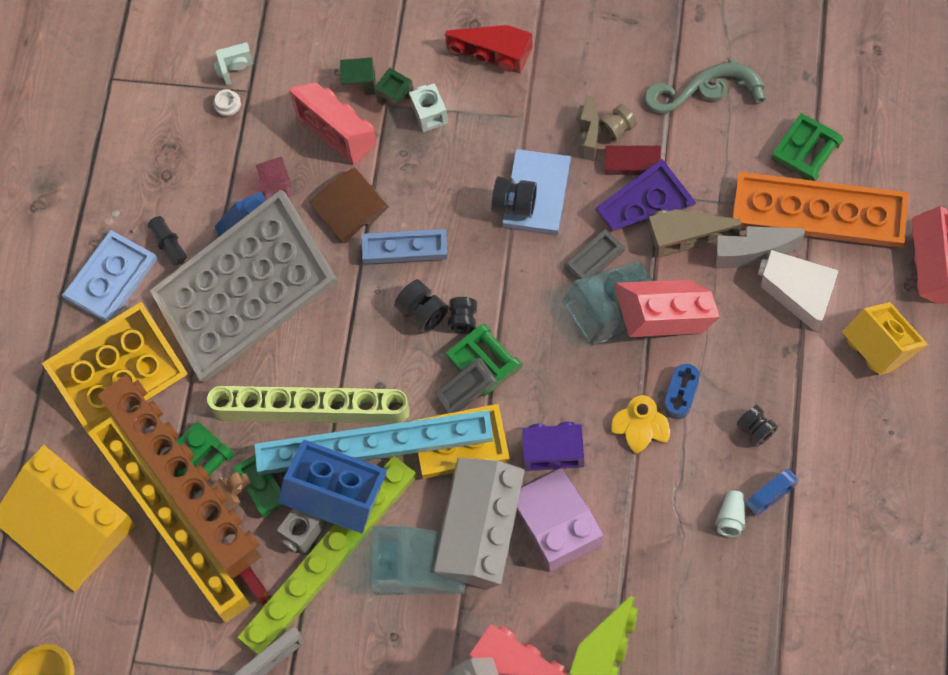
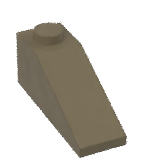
[648,209,741,258]

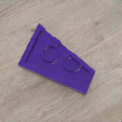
[595,159,696,232]

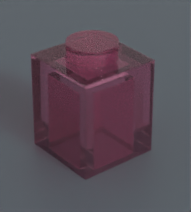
[256,156,294,199]

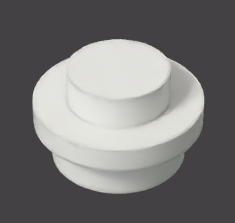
[214,89,241,116]

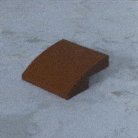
[309,167,389,243]

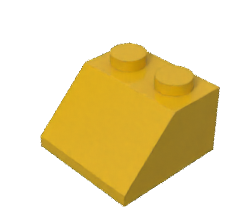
[842,302,928,375]

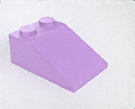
[517,468,603,572]

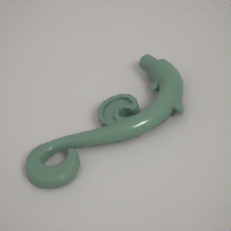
[645,58,766,114]

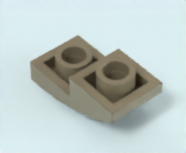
[577,96,598,161]

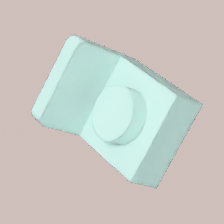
[214,42,254,86]

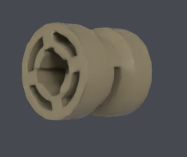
[599,104,637,142]

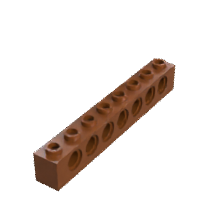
[98,374,261,579]

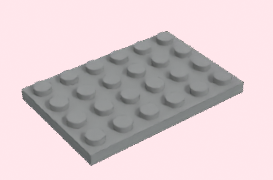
[150,190,339,382]

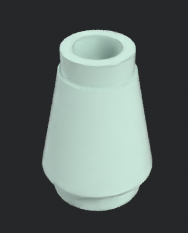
[715,490,745,538]

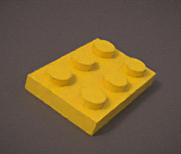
[413,404,510,479]

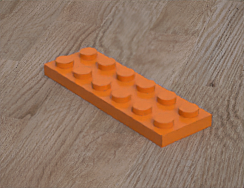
[733,172,909,248]

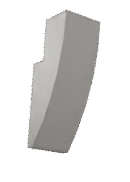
[716,226,805,268]

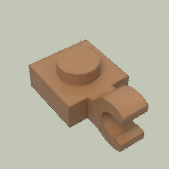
[210,472,251,520]

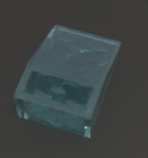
[562,261,653,346]
[371,526,465,595]

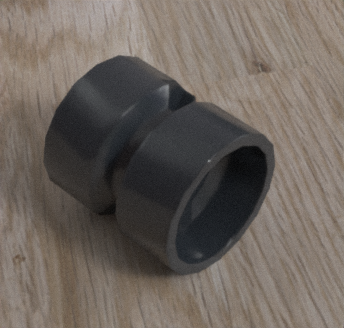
[491,176,537,218]
[394,279,449,333]

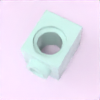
[409,83,448,132]

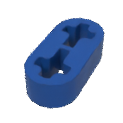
[664,364,700,419]
[746,469,799,516]

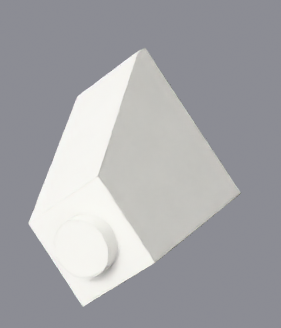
[758,250,839,332]

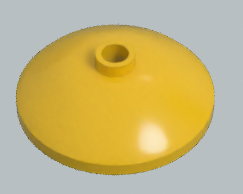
[7,644,74,675]

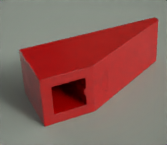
[445,25,533,73]

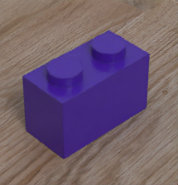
[522,421,584,471]

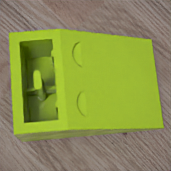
[569,596,638,675]

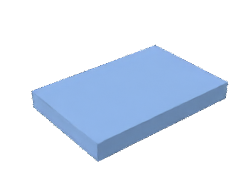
[503,149,571,235]
[62,230,157,323]

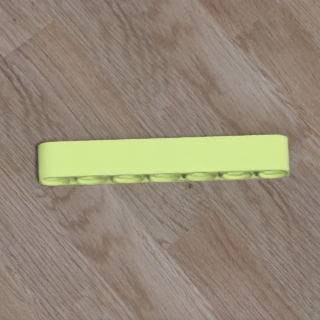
[207,386,410,424]

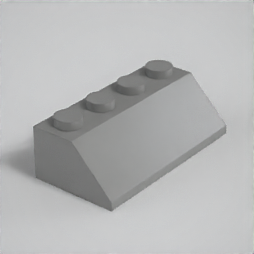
[432,458,525,590]

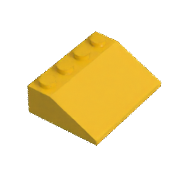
[42,301,188,436]
[0,445,136,592]

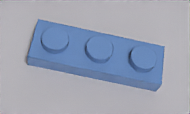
[362,229,448,264]

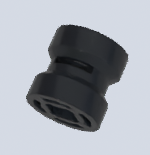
[448,297,477,334]
[736,405,778,447]

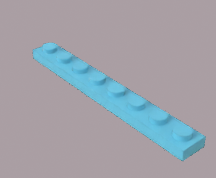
[255,410,494,475]

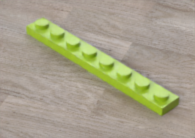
[238,456,417,655]

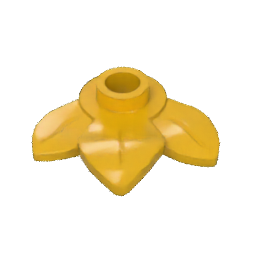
[611,395,670,454]

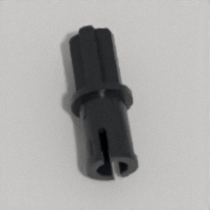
[147,216,187,266]

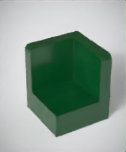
[340,57,376,95]
[374,67,414,106]

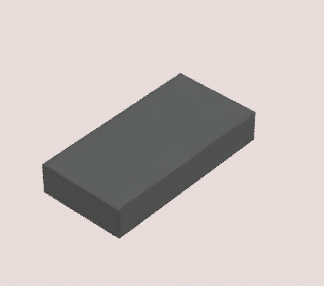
[564,228,625,286]
[434,358,497,414]

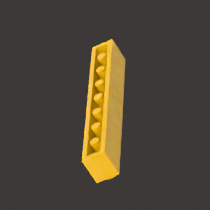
[88,416,251,623]

